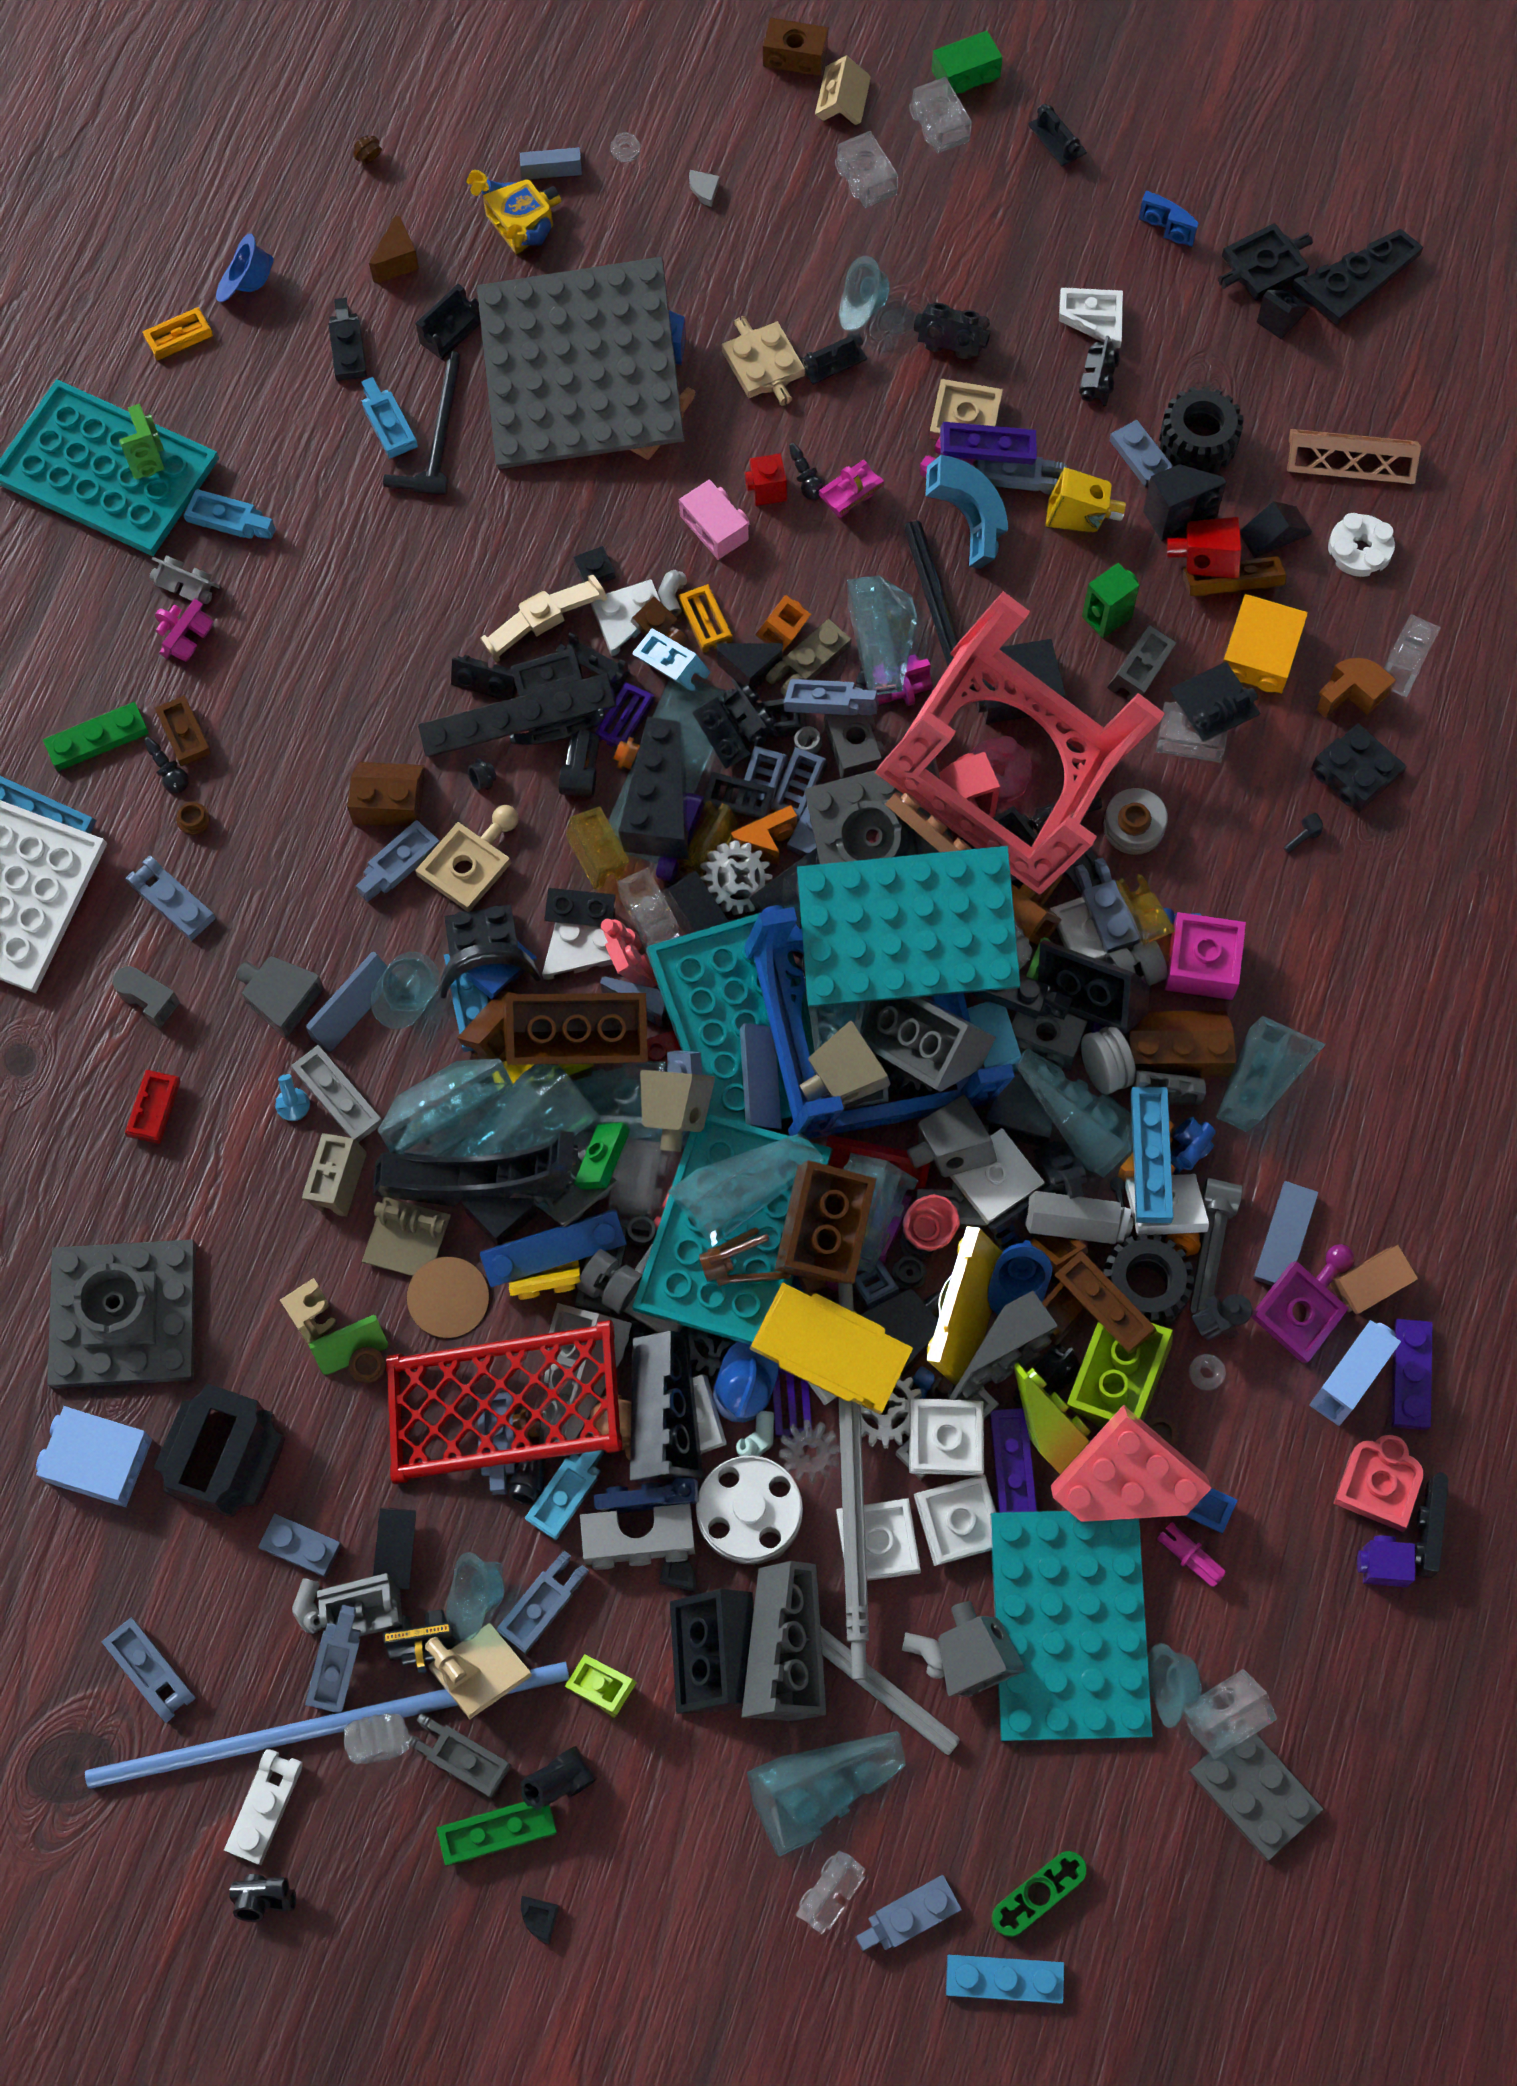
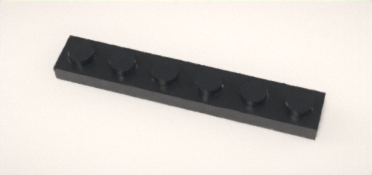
[418,673,617,757]

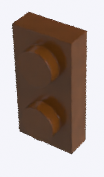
[154,695,211,766]

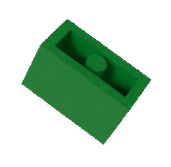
[932,31,1003,97]
[1082,562,1140,639]

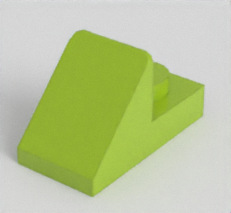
[565,1654,637,1718]

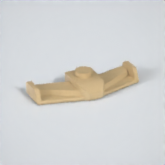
[481,575,607,662]

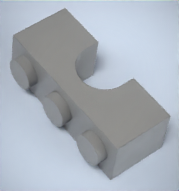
[580,1503,695,1570]

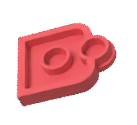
[1334,1435,1423,1532]

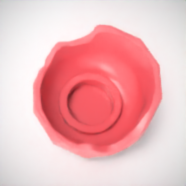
[902,1194,960,1252]

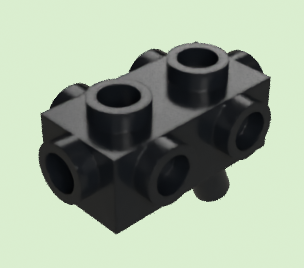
[914,303,991,359]

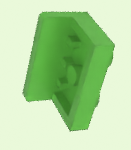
[119,403,165,479]

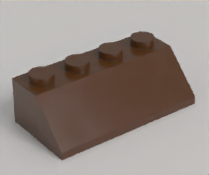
[503,993,648,1065]

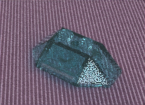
[378,1058,515,1157]

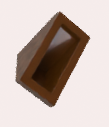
[369,215,419,283]
[1029,1234,1089,1285]

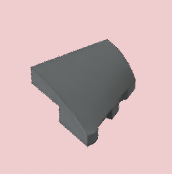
[1131,1071,1206,1105]

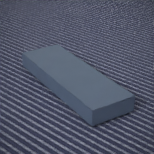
[1253,1181,1319,1286]

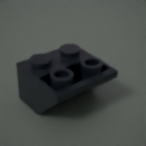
[1143,464,1227,541]

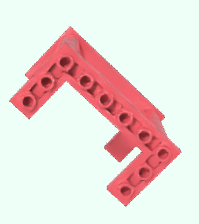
[875,591,1165,895]

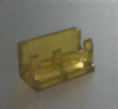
[678,801,739,877]
[566,807,630,890]
[1115,875,1175,945]

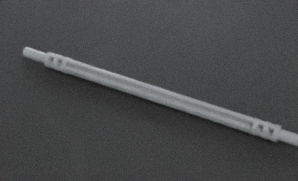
[838,1283,869,1680]

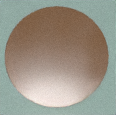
[407,1257,489,1338]

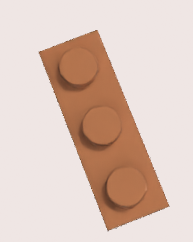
[885,792,972,852]

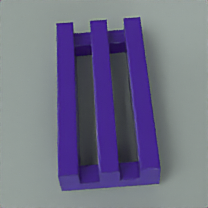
[594,682,655,747]
[773,1367,812,1438]

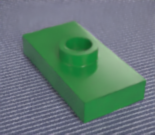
[574,1122,631,1190]

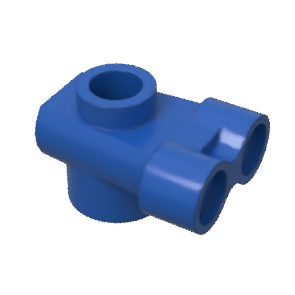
[1170,1117,1216,1174]

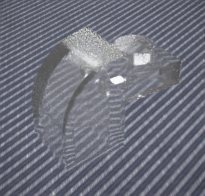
[1384,614,1441,697]

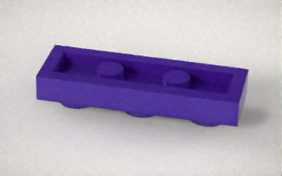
[940,421,1037,465]
[1391,1319,1432,1430]
[990,1408,1037,1513]

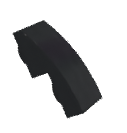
[373,1507,416,1589]

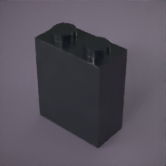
[971,639,1066,724]

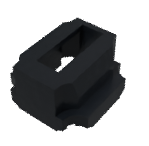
[154,1383,285,1518]

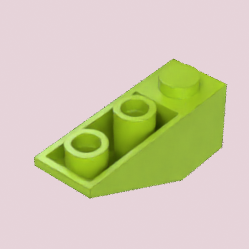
[1014,1362,1091,1475]

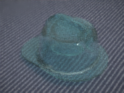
[839,256,890,331]
[371,952,440,1029]
[446,1552,505,1642]
[1148,1643,1202,1728]

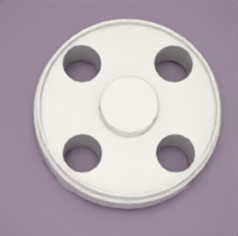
[696,1456,803,1565]

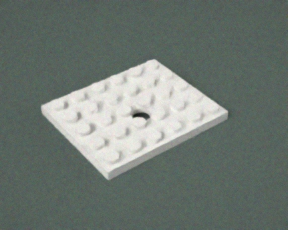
[0,800,107,993]

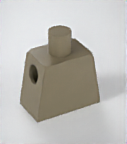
[799,1020,891,1105]
[640,1070,715,1152]

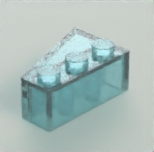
[1216,1016,1326,1132]
[843,1153,918,1273]

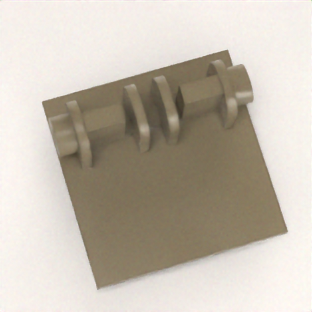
[362,1197,451,1276]

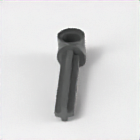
[1189,1178,1242,1314]

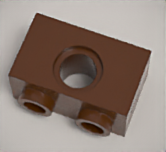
[763,17,829,76]

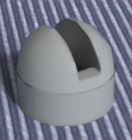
[794,726,822,754]

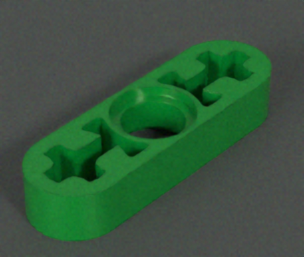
[991,1851,1086,1937]

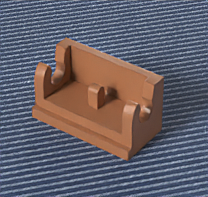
[1330,1245,1418,1314]

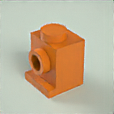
[755,595,811,651]

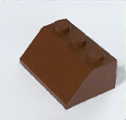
[1124,1011,1236,1077]
[775,1160,877,1284]

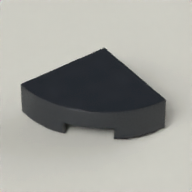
[659,1556,696,1593]
[521,1896,560,1945]

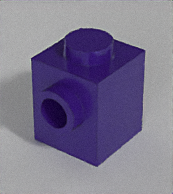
[1357,1536,1415,1587]

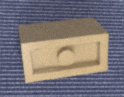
[815,55,871,125]

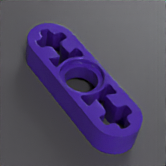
[655,792,704,883]

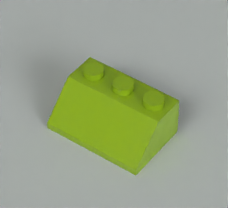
[1067,1322,1173,1429]

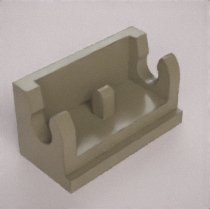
[302,1133,367,1217]

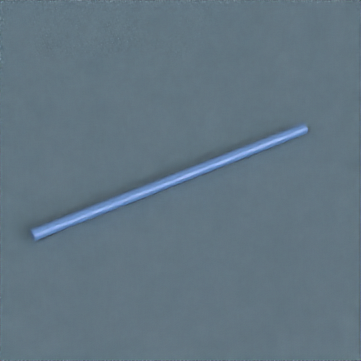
[85,1662,570,1789]

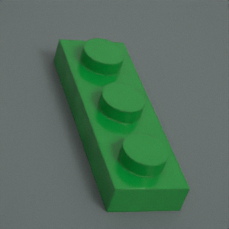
[42,701,149,772]
[436,1801,557,1867]

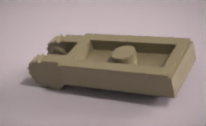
[766,619,851,696]

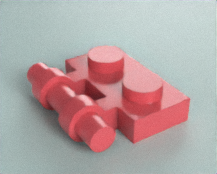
[601,919,657,988]

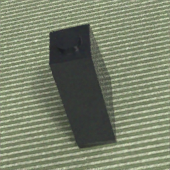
[655,871,729,935]

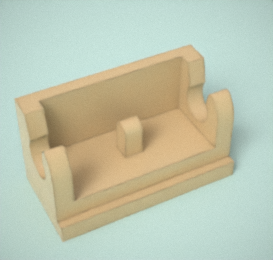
[280,1278,336,1345]

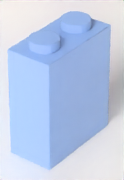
[1309,1320,1401,1426]
[36,1406,153,1507]

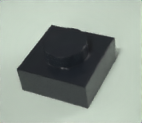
[573,546,616,584]

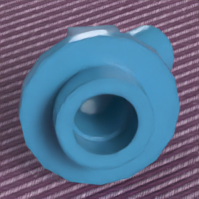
[275,1074,310,1121]

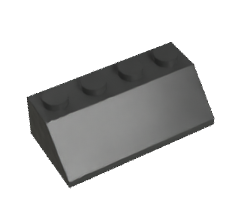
[856,997,996,1091]

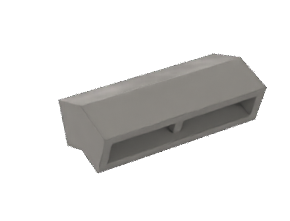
[1026,1191,1121,1244]

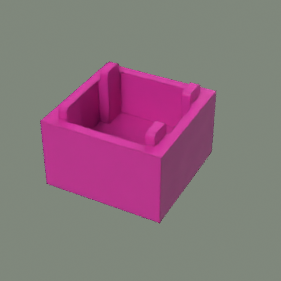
[1165,912,1246,1000]

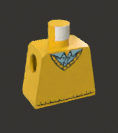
[1045,468,1126,532]

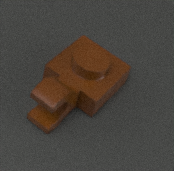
[630,596,688,647]

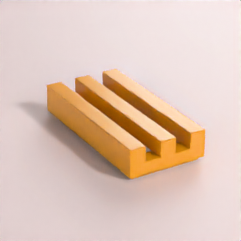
[142,307,213,361]
[678,584,733,653]

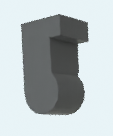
[112,966,180,1029]

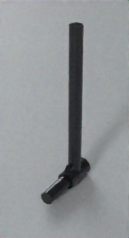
[383,351,461,495]

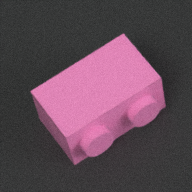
[679,479,750,560]

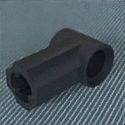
[559,730,600,798]
[520,1746,597,1810]

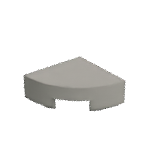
[689,170,720,207]

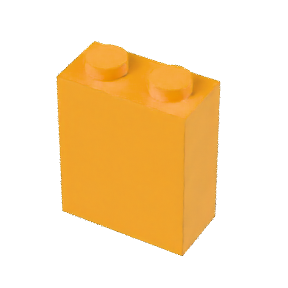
[1223,594,1308,694]

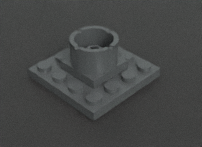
[804,757,953,864]
[47,1239,196,1389]

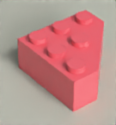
[939,752,1000,841]
[1051,1405,1211,1522]

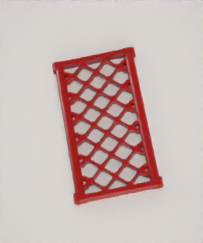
[386,1320,622,1485]

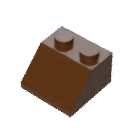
[347,762,425,827]

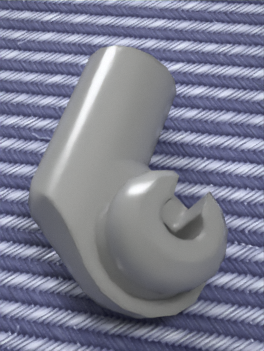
[658,570,687,617]
[292,1578,322,1634]
[902,1632,944,1679]

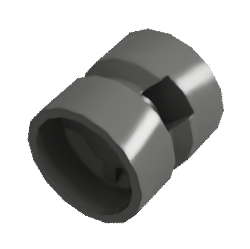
[1106,938,1168,986]
[577,1249,643,1314]

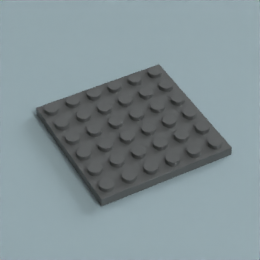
[477,257,685,469]

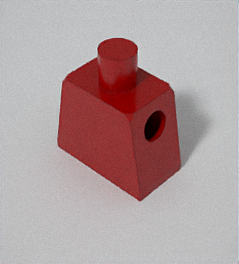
[1167,517,1241,578]

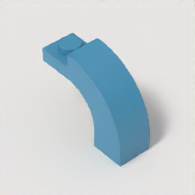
[926,455,1008,569]

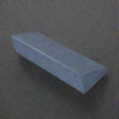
[306,951,395,1052]
[740,1024,782,1130]

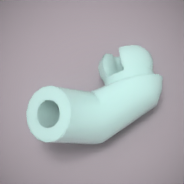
[736,1411,774,1456]

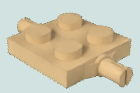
[722,316,805,406]

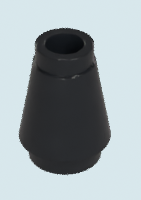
[507,1458,546,1505]

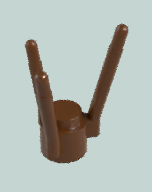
[699,1227,791,1286]

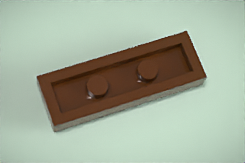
[1183,556,1286,596]
[1055,1251,1157,1355]

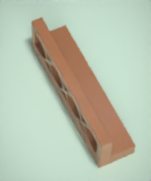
[1287,429,1421,484]

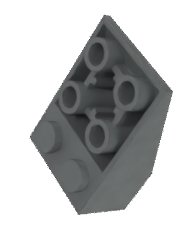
[949,1291,1058,1400]

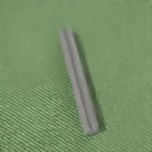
[820,1626,960,1755]

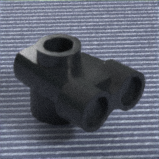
[229,1874,296,1922]

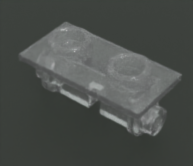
[795,1851,866,1934]

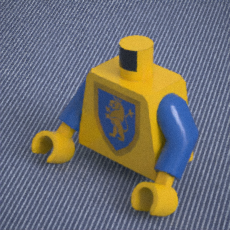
[466,170,561,255]

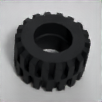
[1159,386,1244,474]
[1102,1234,1194,1326]

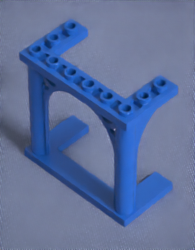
[744,905,1015,1140]

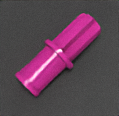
[1157,1522,1226,1587]

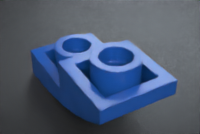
[1139,191,1199,247]
[467,941,537,1000]

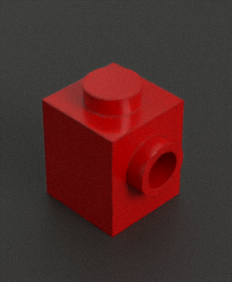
[744,453,787,506]

